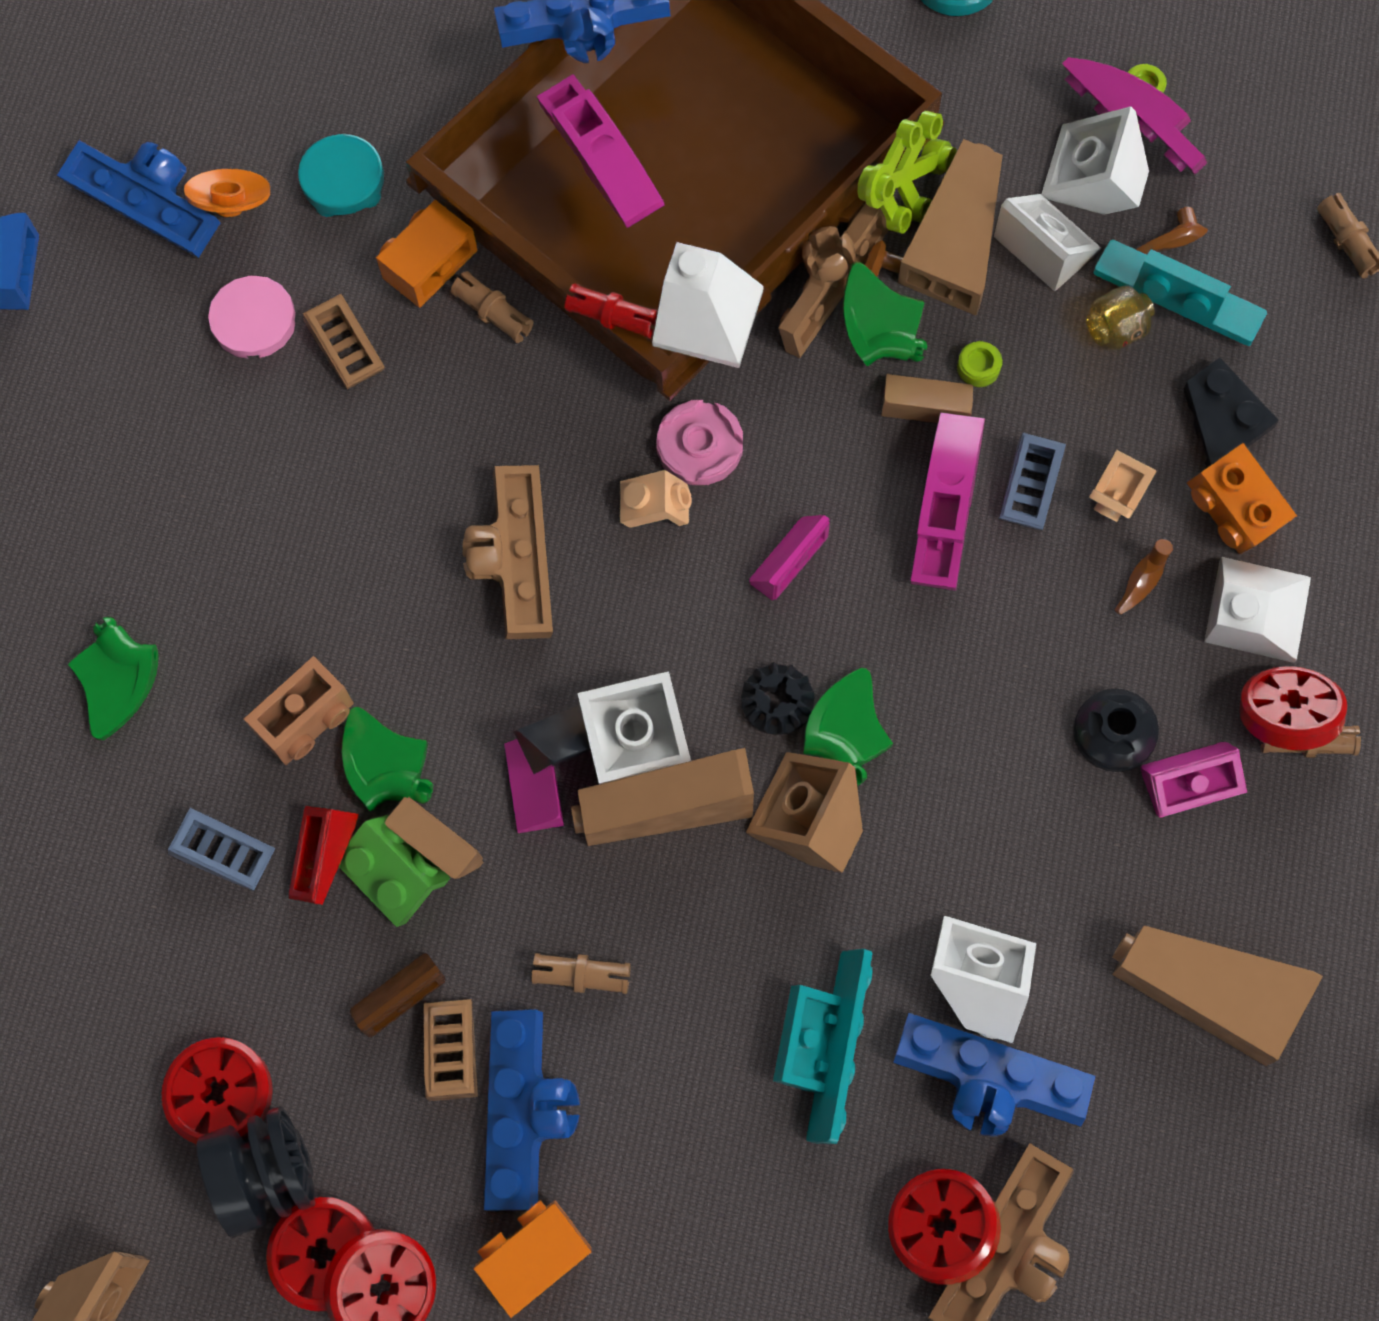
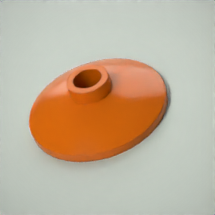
[184,169,271,217]

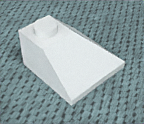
[1041,106,1149,215]
[652,242,764,368]
[1204,557,1311,663]
[578,671,691,784]
[931,916,1036,1043]

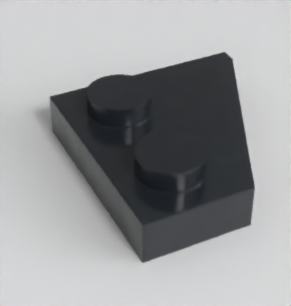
[1184,358,1279,468]

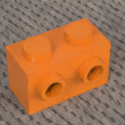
[376,200,478,308]
[1187,443,1297,555]
[474,1200,592,1318]

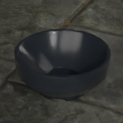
[1073,688,1159,772]

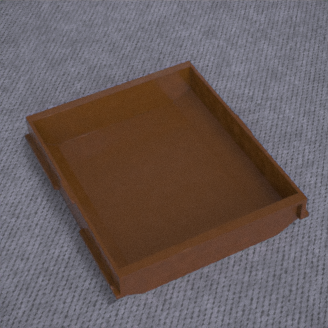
[406,0,944,401]

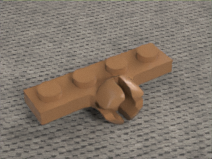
[778,203,889,358]
[463,465,553,639]
[928,1143,1074,1321]

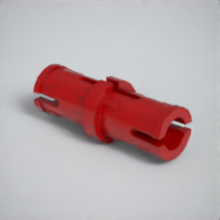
[565,283,658,339]

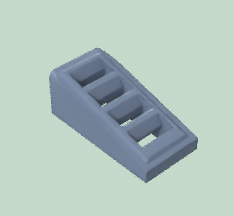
[999,433,1066,531]
[168,808,275,891]

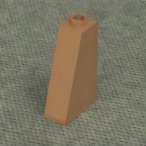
[898,139,1003,316]
[571,748,754,846]
[1112,926,1323,1066]

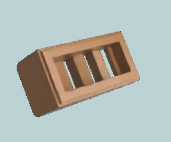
[303,294,385,390]
[424,999,478,1101]

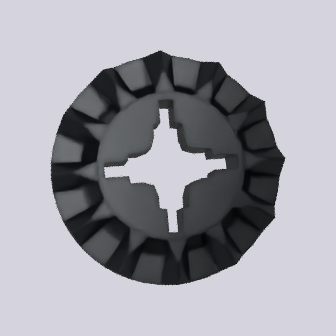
[741,662,814,735]

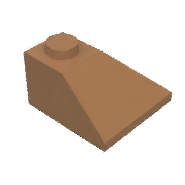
[746,752,863,873]
[32,1251,150,1321]

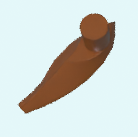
[1136,207,1208,254]
[863,240,903,276]
[1114,539,1173,615]

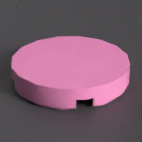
[208,276,296,358]
[657,400,743,485]

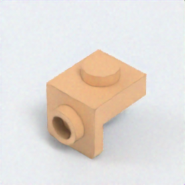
[1089,450,1157,522]
[620,470,692,528]

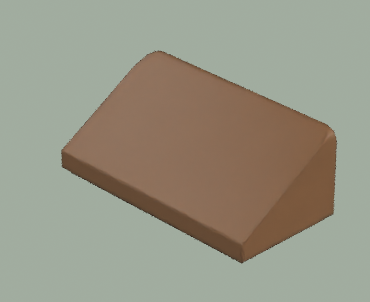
[881,374,973,423]
[385,797,484,879]

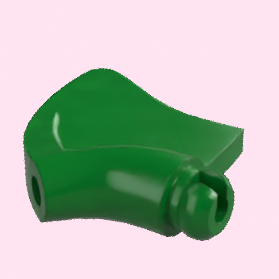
[843,261,927,367]
[68,617,159,740]
[803,668,893,786]
[342,707,433,812]

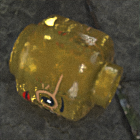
[1086,286,1155,350]

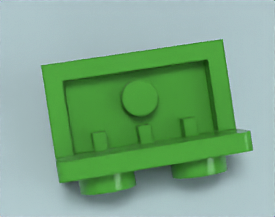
[339,815,450,927]

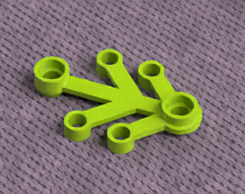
[858,111,957,234]

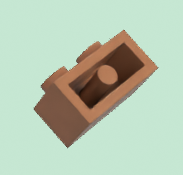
[244,656,354,766]

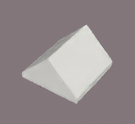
[994,194,1101,291]

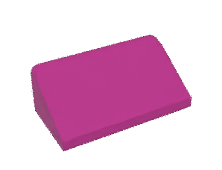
[749,515,830,601]
[504,739,564,833]
[1140,742,1247,818]

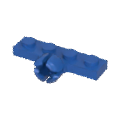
[494,0,671,63]
[57,140,221,258]
[484,1009,580,1211]
[893,1013,1095,1136]

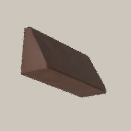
[350,953,446,1038]

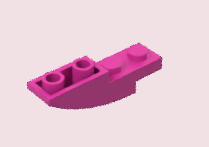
[1062,57,1207,175]
[536,74,665,228]
[911,413,985,591]

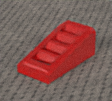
[288,806,359,905]

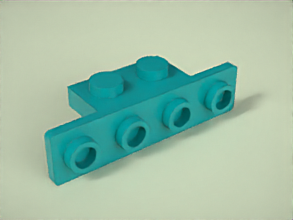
[1093,240,1267,346]
[773,948,873,1144]

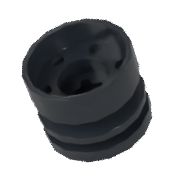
[197,1106,316,1238]

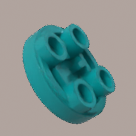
[298,134,384,217]

